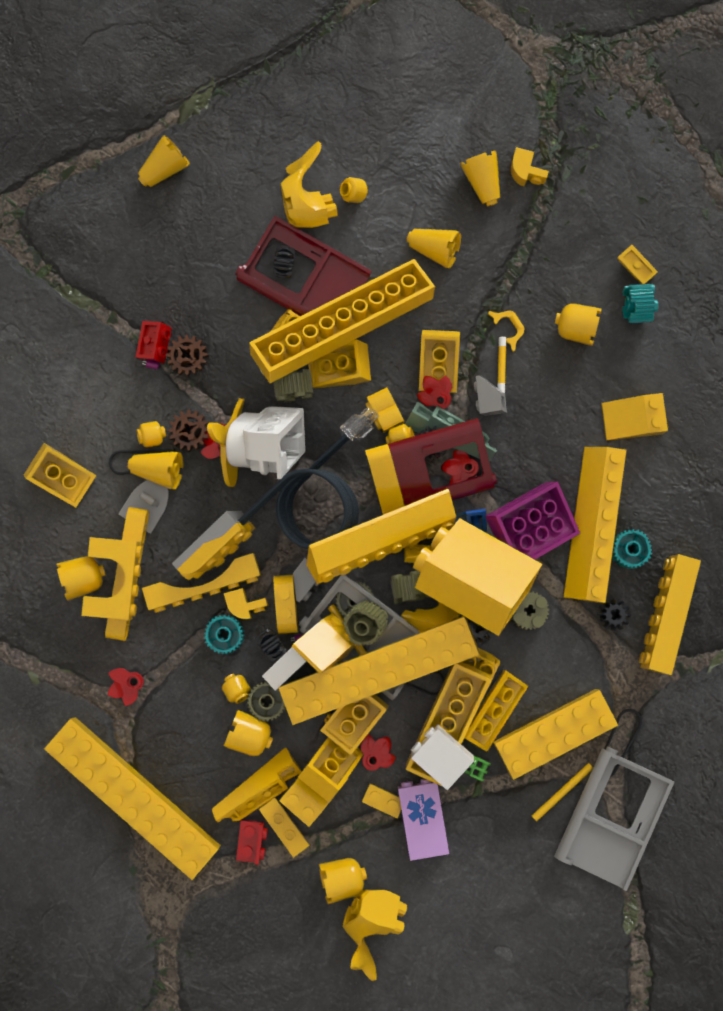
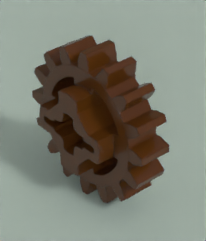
[166,334,208,377]
[168,409,209,452]

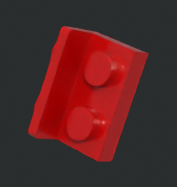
[135,321,171,363]
[236,820,268,865]

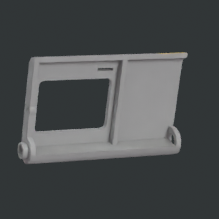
[298,575,420,700]
[554,746,674,891]

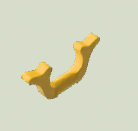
[488,311,524,352]

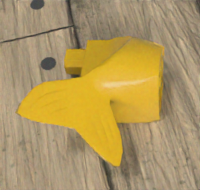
[281,141,338,228]
[401,601,460,632]
[343,889,407,981]

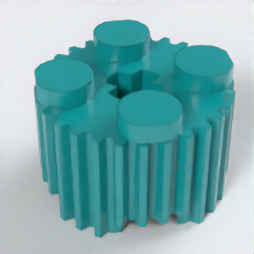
[622,284,658,323]
[612,529,652,569]
[204,615,245,654]

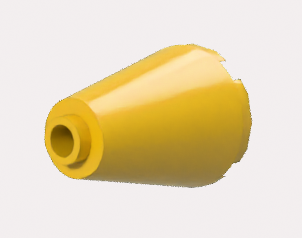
[138,135,190,187]
[460,151,500,207]
[407,229,461,268]
[128,451,183,489]

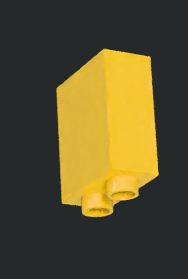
[413,518,542,636]

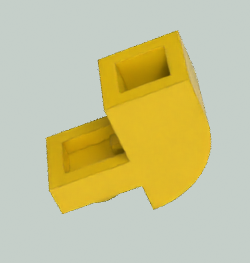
[511,147,549,186]
[224,588,269,619]

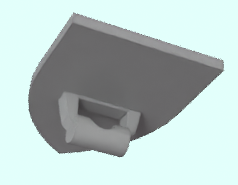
[119,480,169,534]

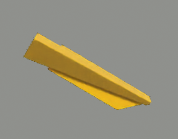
[212,748,302,822]

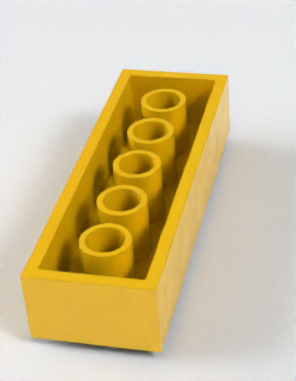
[639,554,701,675]
[406,662,492,786]
[493,689,618,780]

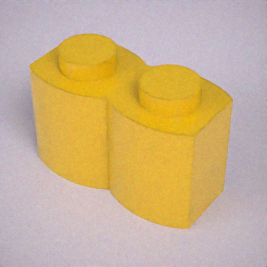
[365,387,404,433]

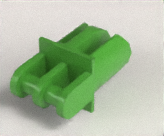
[464,756,491,781]

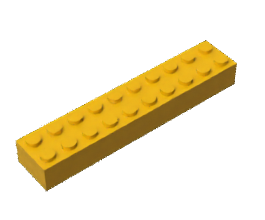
[249,259,435,383]
[279,616,480,725]
[44,717,221,880]

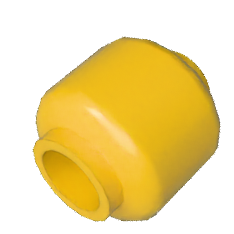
[339,177,368,203]
[136,421,166,447]
[386,424,415,444]
[222,674,251,704]

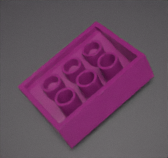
[485,481,580,560]

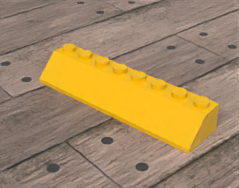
[563,447,626,603]
[306,489,456,584]

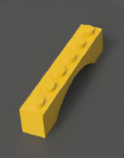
[142,553,261,613]

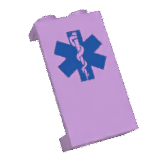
[398,779,449,861]

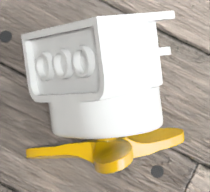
[207,398,305,487]

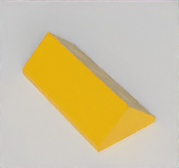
[465,670,528,752]

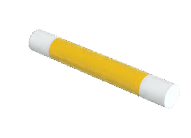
[497,337,506,394]

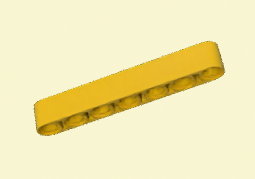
[105,507,149,641]

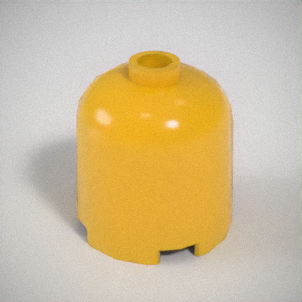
[555,304,602,346]
[57,556,106,601]
[224,710,273,756]
[319,858,367,904]

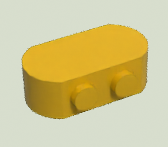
[273,574,298,634]

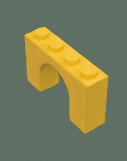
[82,537,143,620]

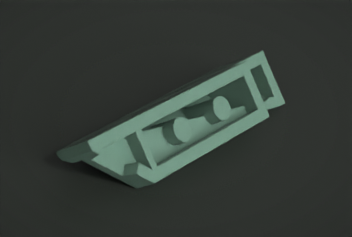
[405,402,497,462]

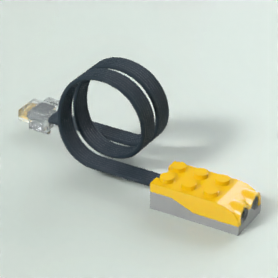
[172,407,379,580]

